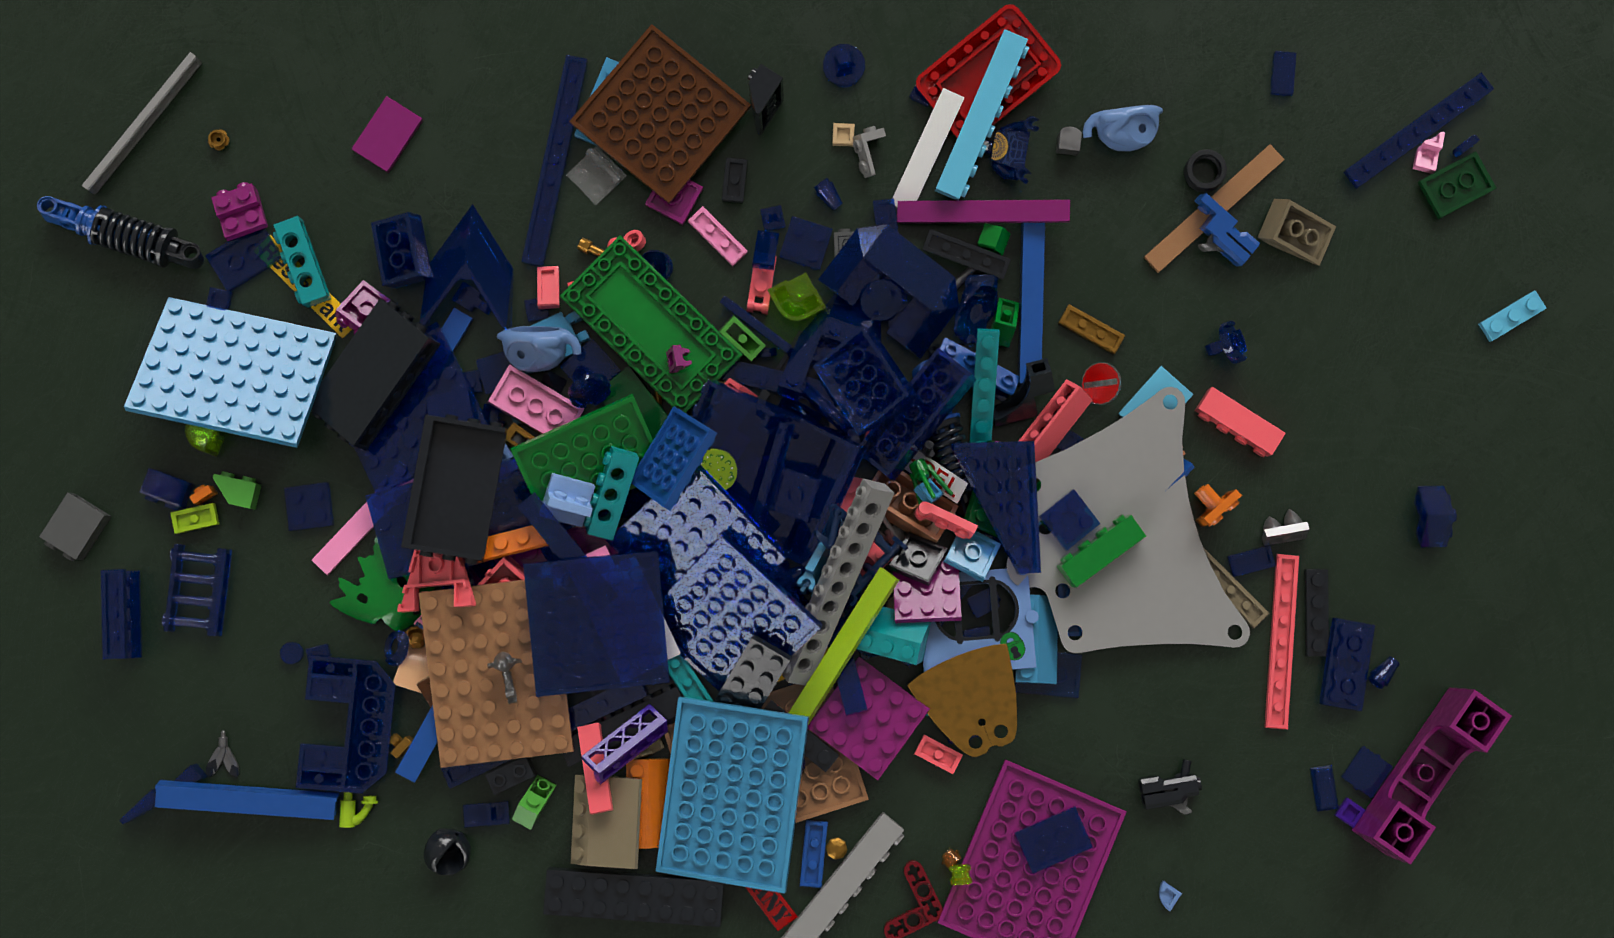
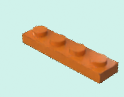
[478,520,559,563]

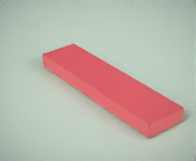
[577,723,613,815]

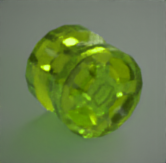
[949,864,972,885]

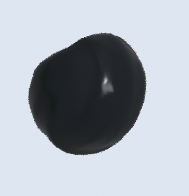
[423,828,471,876]

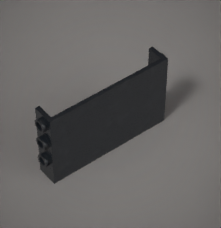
[311,298,441,451]
[401,414,507,565]

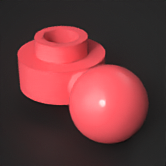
[607,230,646,252]

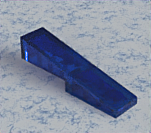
[119,764,208,824]

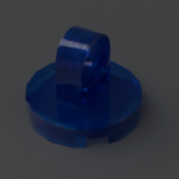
[823,44,865,87]
[1205,320,1247,364]
[568,365,611,408]

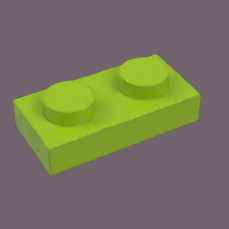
[170,503,220,534]

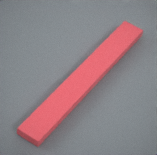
[1264,554,1299,730]

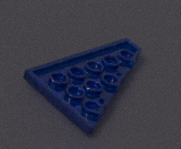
[951,441,1041,574]

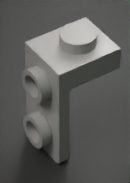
[853,126,886,178]

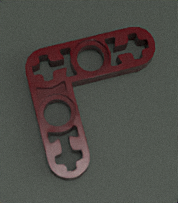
[884,860,943,938]

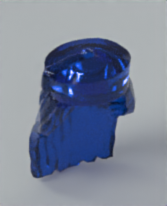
[954,275,998,344]

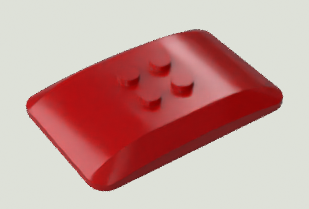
[916,4,1061,138]

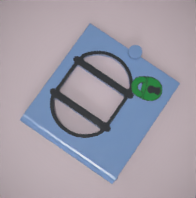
[923,567,1039,672]

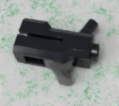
[1138,759,1202,815]

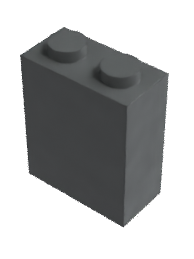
[39,492,111,561]

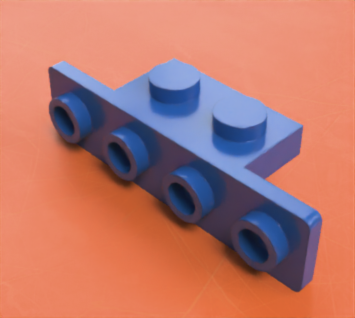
[937,338,1019,395]

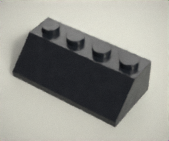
[748,64,784,135]

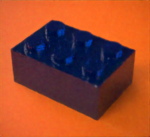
[371,212,433,288]

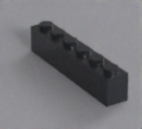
[562,684,683,767]

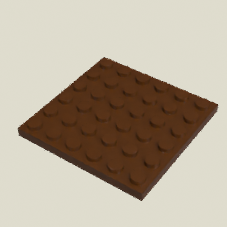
[569,24,751,205]

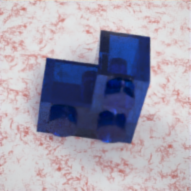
[1414,486,1457,547]

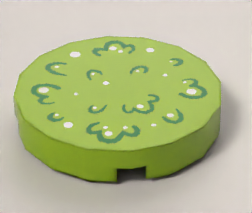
[694,448,737,493]

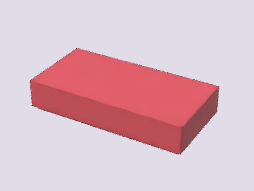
[537,266,560,309]

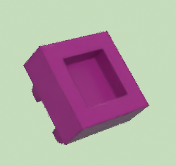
[666,345,692,373]

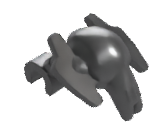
[487,652,522,704]

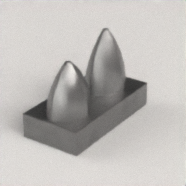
[1262,509,1310,546]

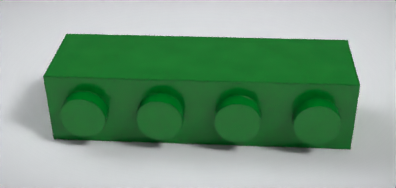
[1057,514,1146,588]

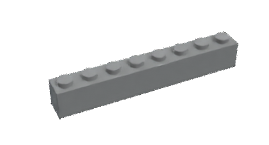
[781,812,904,938]

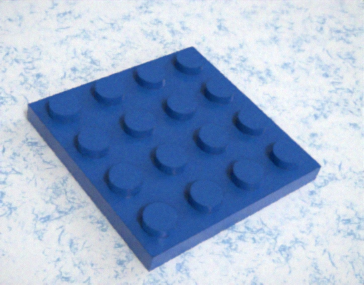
[631,406,717,511]

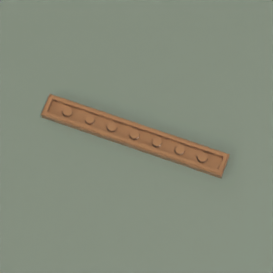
[1143,144,1285,273]

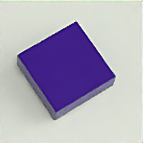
[1334,797,1366,828]

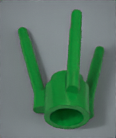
[909,458,953,505]

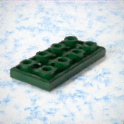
[596,365,668,439]

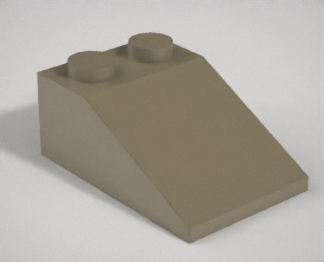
[1257,199,1336,266]

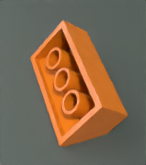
[626,758,670,849]

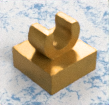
[388,733,413,758]

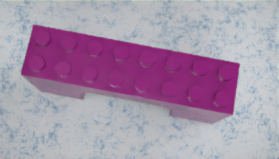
[1352,687,1512,865]

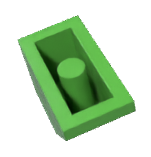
[719,314,766,361]

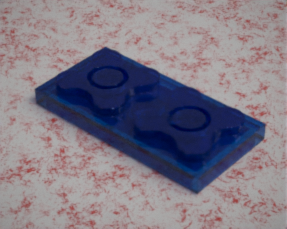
[1319,618,1375,711]

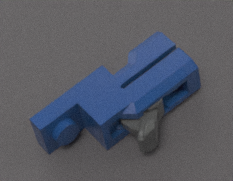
[1195,193,1260,267]

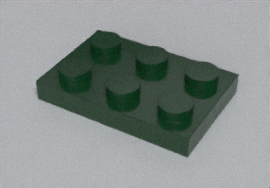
[1418,151,1497,219]

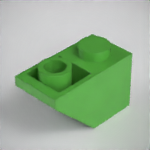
[213,471,262,510]
[512,775,556,830]

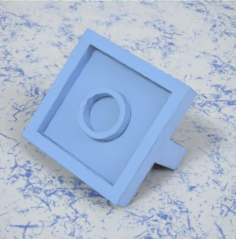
[539,473,595,527]

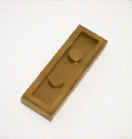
[1058,304,1125,355]

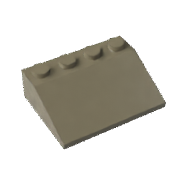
[571,774,642,869]

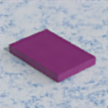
[352,96,423,173]

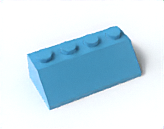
[1013,595,1058,684]

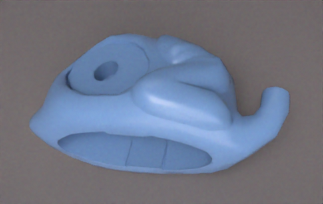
[1083,105,1163,151]
[497,326,582,372]

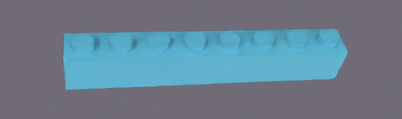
[935,29,1029,201]

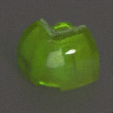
[767,272,826,322]
[185,424,225,457]

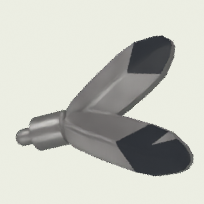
[206,731,240,777]

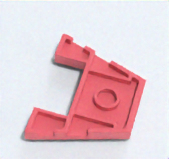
[397,550,476,613]

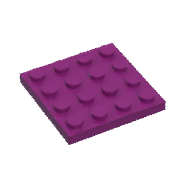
[808,657,930,780]

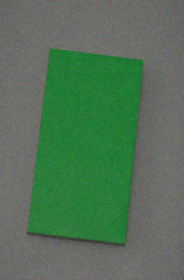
[559,235,743,413]

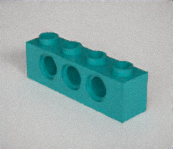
[273,216,331,308]
[583,446,639,541]

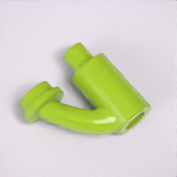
[339,791,378,828]

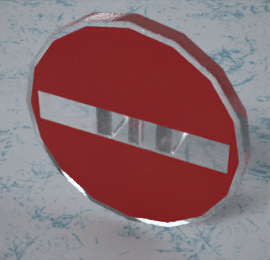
[1081,362,1122,405]

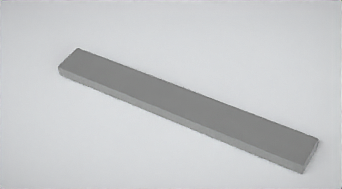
[82,52,202,194]

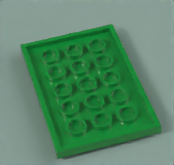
[510,394,653,524]

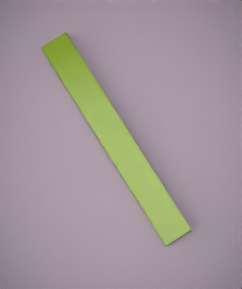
[789,567,899,725]

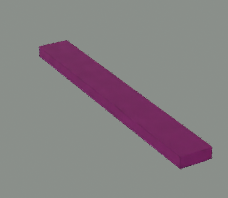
[897,200,1070,224]

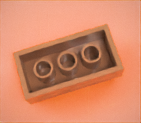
[872,460,959,543]

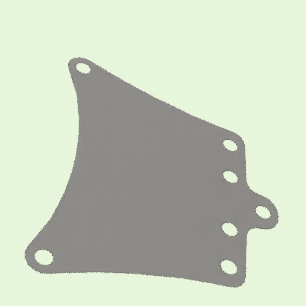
[1007,387,1250,653]

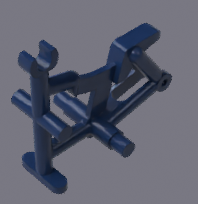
[813,504,909,606]

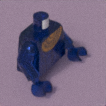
[983,116,1039,184]

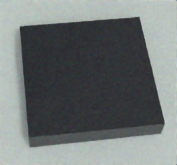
[889,532,948,586]

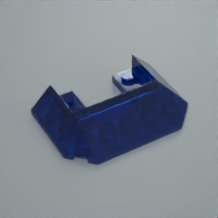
[818,224,959,359]
[296,655,396,793]

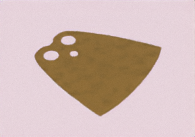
[908,644,1017,757]

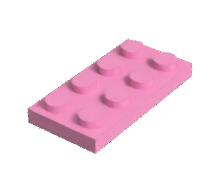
[487,364,584,434]

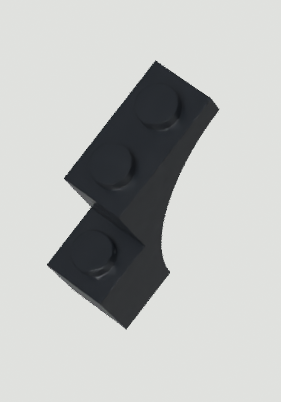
[993,358,1055,426]

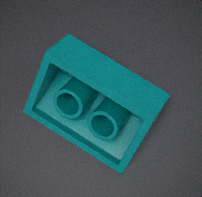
[857,606,931,665]

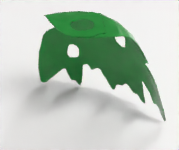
[330,524,435,631]

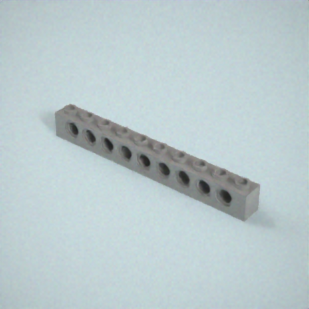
[782,479,894,686]

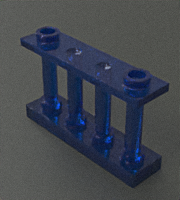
[162,544,232,636]
[101,569,142,659]

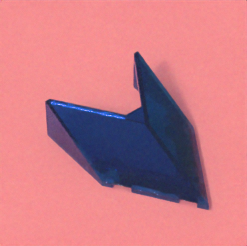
[420,204,514,330]

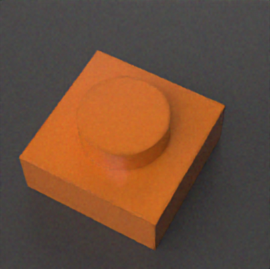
[189,484,218,505]

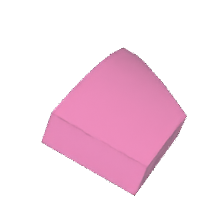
[1412,132,1445,174]

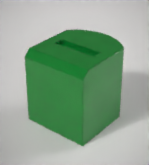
[978,223,1011,256]

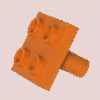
[1194,484,1242,527]

